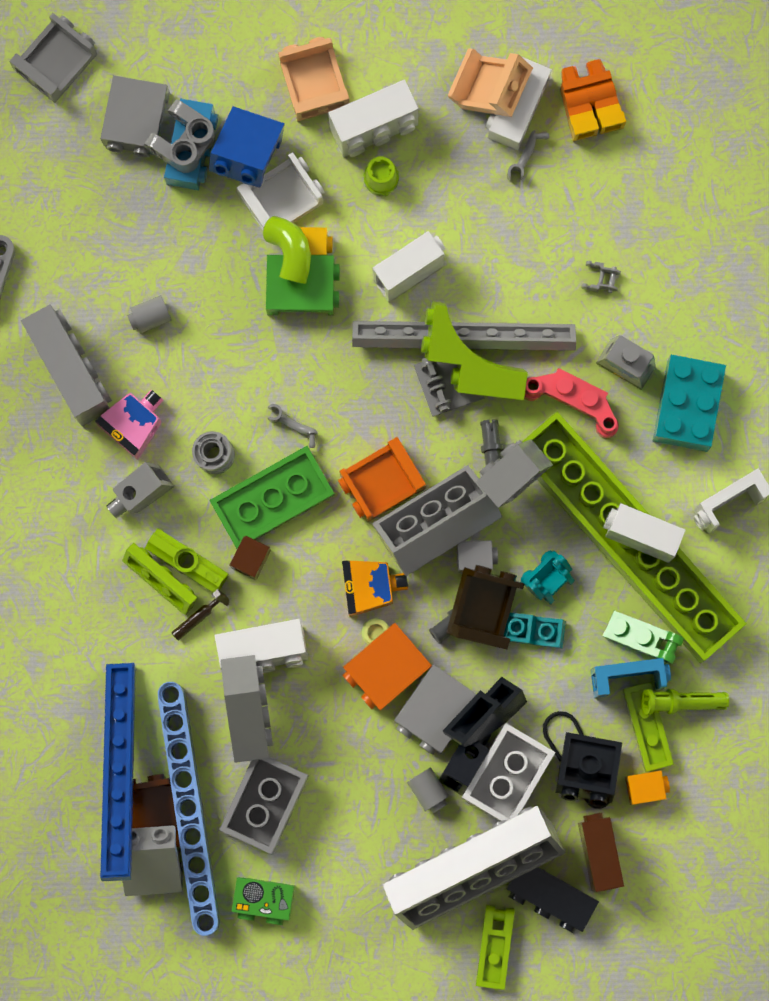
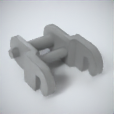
[581,261,621,293]

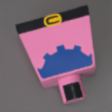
[95,390,164,460]

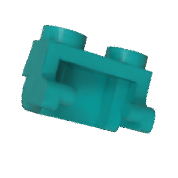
[521,550,575,605]

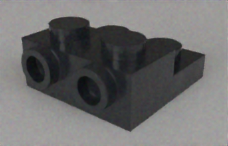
[555,732,622,806]

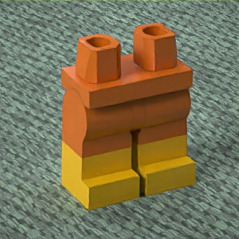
[560,59,626,142]

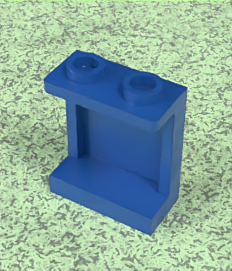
[209,106,285,188]

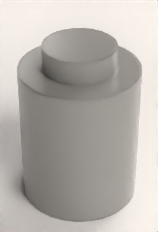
[127,295,172,333]
[407,767,449,813]

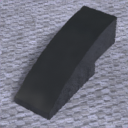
[443,677,527,748]

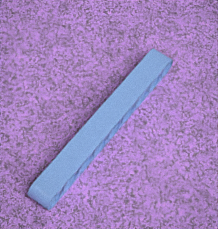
[158,682,220,936]

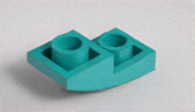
[504,613,566,649]

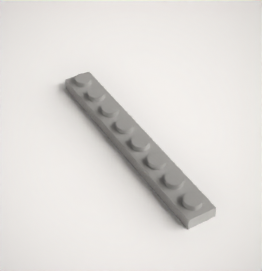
[352,321,576,351]

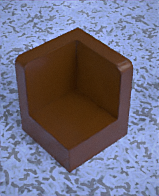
[229,536,271,580]

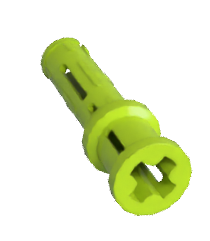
[641,689,729,715]

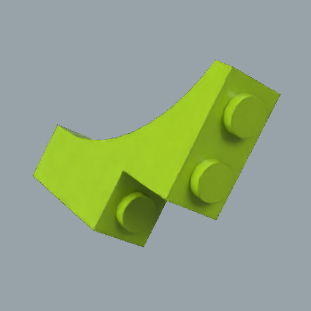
[421,301,528,400]

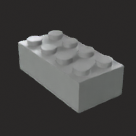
[21,304,112,426]
[372,465,502,576]

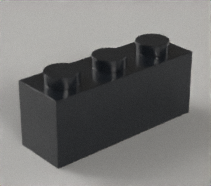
[505,867,599,934]

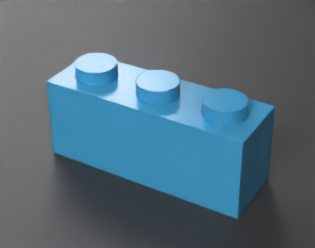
[164,98,218,191]

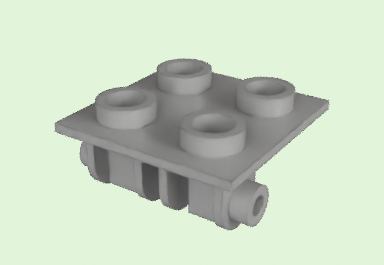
[414,358,485,417]

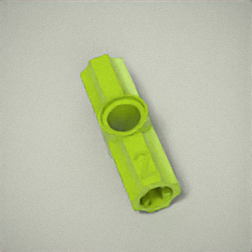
[145,528,229,593]

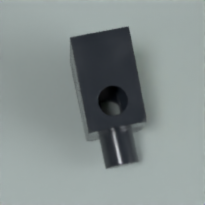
[439,734,491,796]

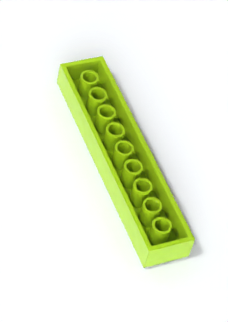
[522,411,747,664]

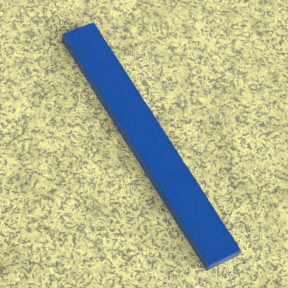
[100,663,136,882]

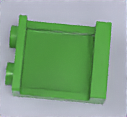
[266,255,340,315]

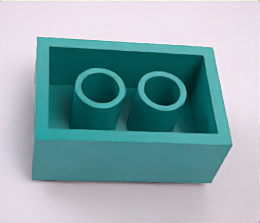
[653,354,726,452]

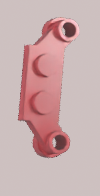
[524,368,619,438]

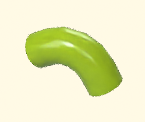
[263,216,311,284]

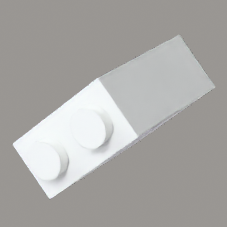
[372,231,445,303]
[603,503,685,563]

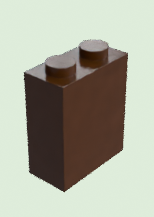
[578,813,624,892]

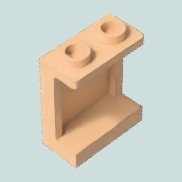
[278,37,350,122]
[448,48,533,117]

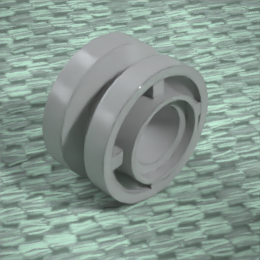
[192,431,235,474]

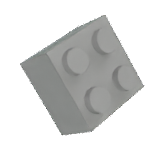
[476,439,553,508]

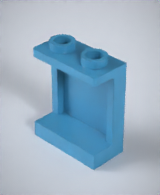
[590,658,671,698]

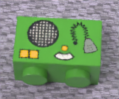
[232,877,295,925]

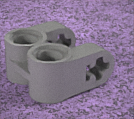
[144,99,215,173]

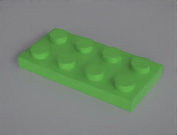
[209,446,335,549]

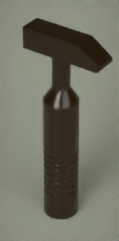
[171,589,229,641]

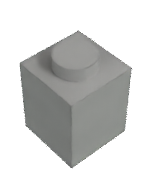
[457,540,498,573]

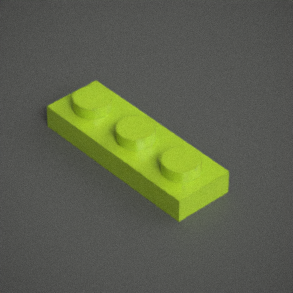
[122,542,197,615]
[623,682,674,772]

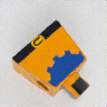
[342,560,408,617]

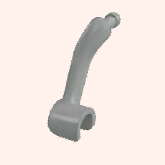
[507,130,549,181]
[268,404,318,448]

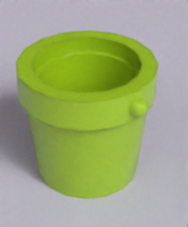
[364,156,399,196]

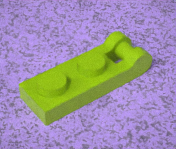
[476,905,515,990]

